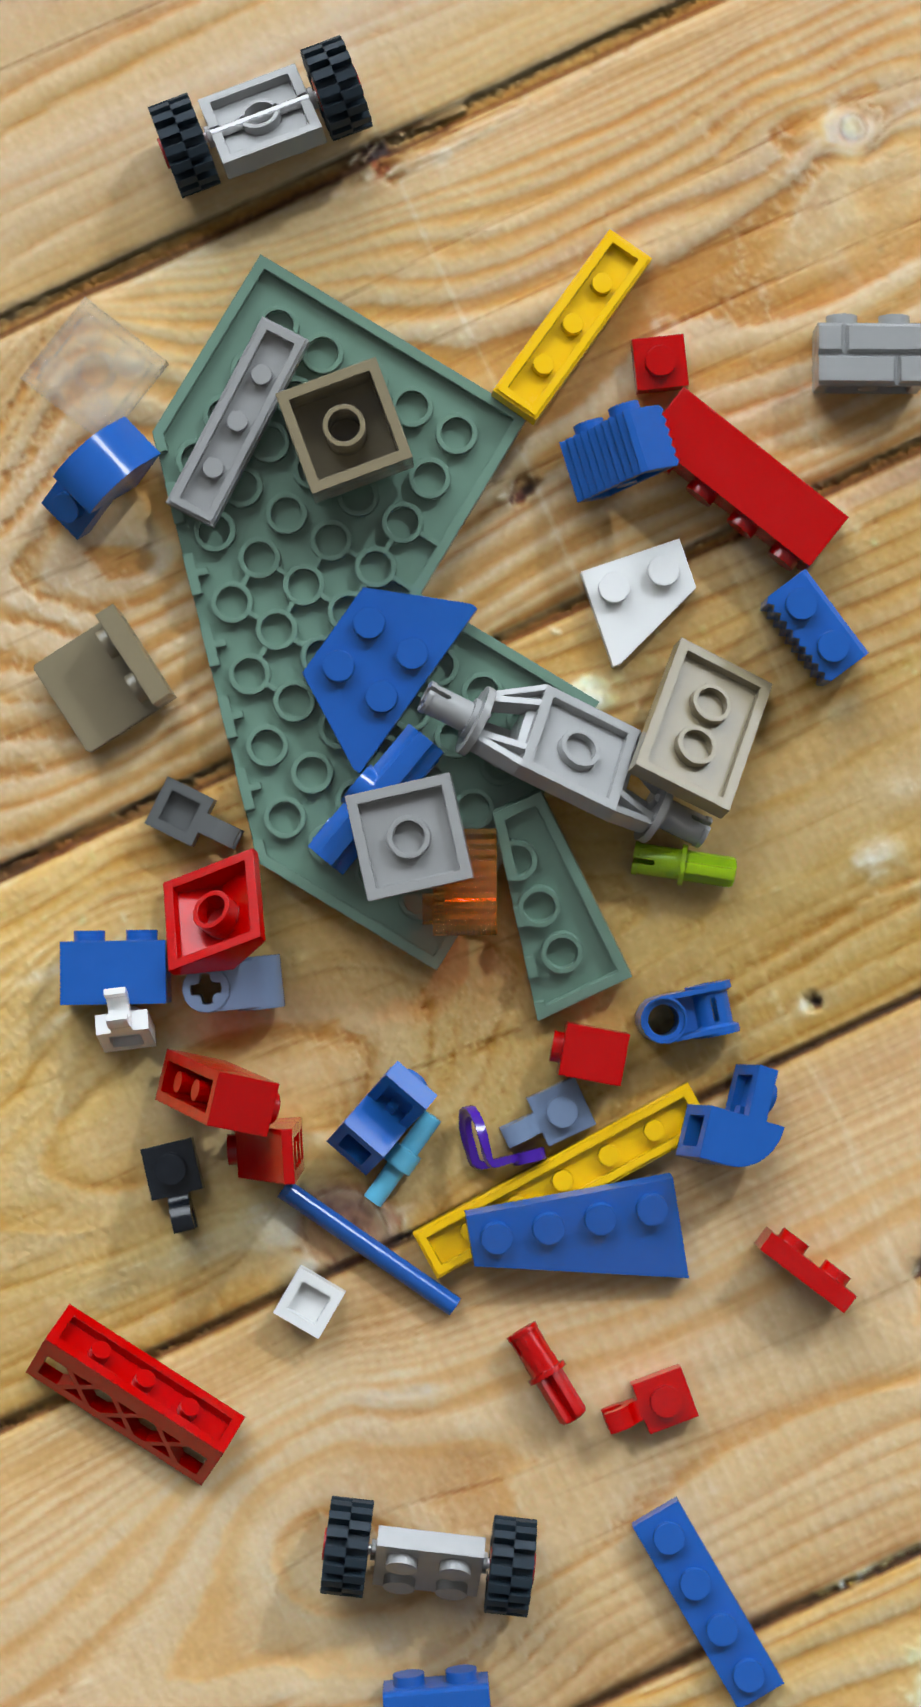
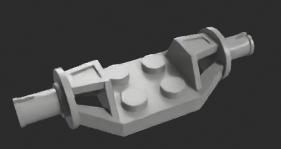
[417,681,713,848]

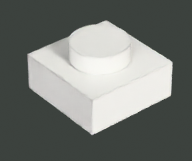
[273,1265,346,1339]

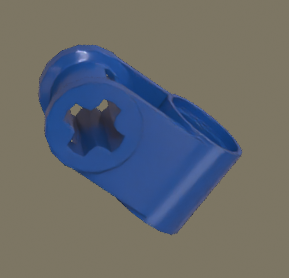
[635,979,740,1044]

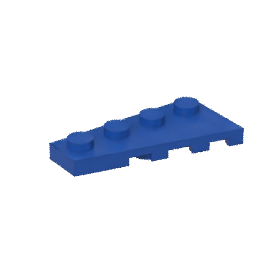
[464,1173,689,1278]

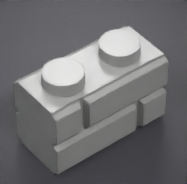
[812,313,921,394]

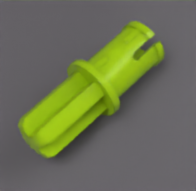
[631,841,737,887]

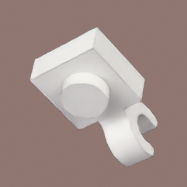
[95,987,156,1053]

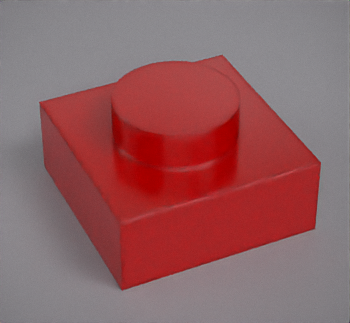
[631,334,689,395]

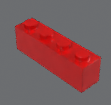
[662,387,849,572]

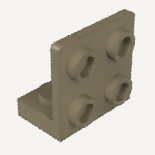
[34,604,177,752]

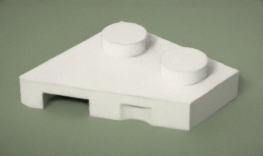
[580,538,696,668]

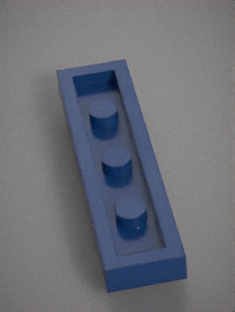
[632,1496,784,1707]

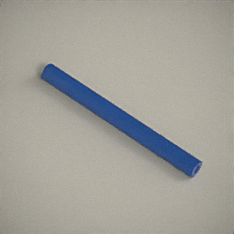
[277,1184,461,1315]

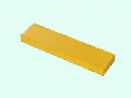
[491,229,652,426]

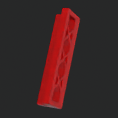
[26,1304,245,1486]

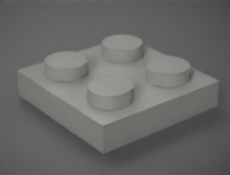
[345,772,474,902]

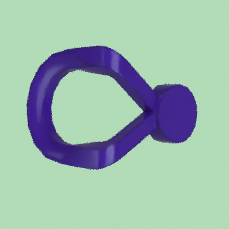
[458,1105,546,1170]

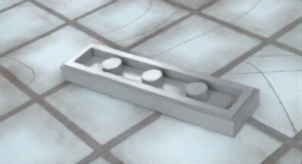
[166,316,310,529]

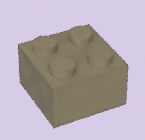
[275,357,414,504]

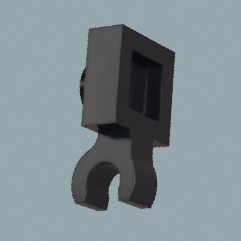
[140,1137,205,1234]

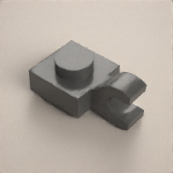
[145,777,244,850]

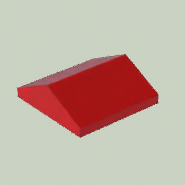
[163,848,266,976]

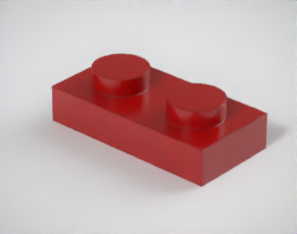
[754,1226,857,1313]

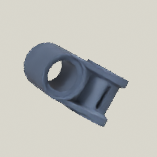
[182,954,285,1013]

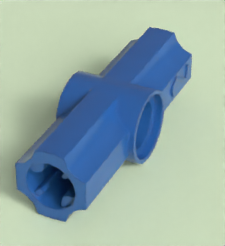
[308,724,444,875]

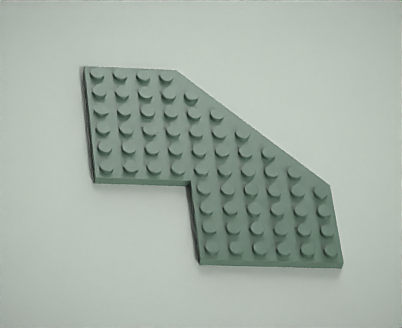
[152,254,599,970]

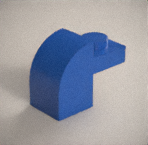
[41,416,161,540]
[326,1061,438,1176]
[676,1064,785,1167]

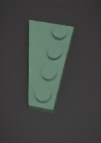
[493,788,632,1021]

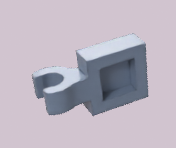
[499,1077,596,1148]

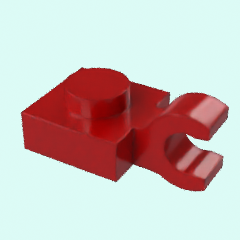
[601,1364,699,1435]

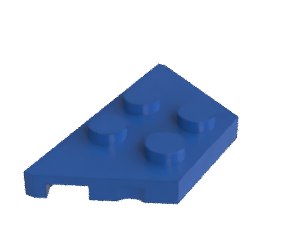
[302,587,477,775]

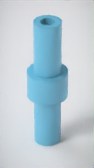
[364,1110,441,1207]

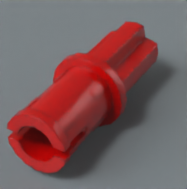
[507,1321,586,1425]

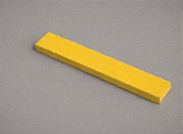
[412,1082,700,1279]

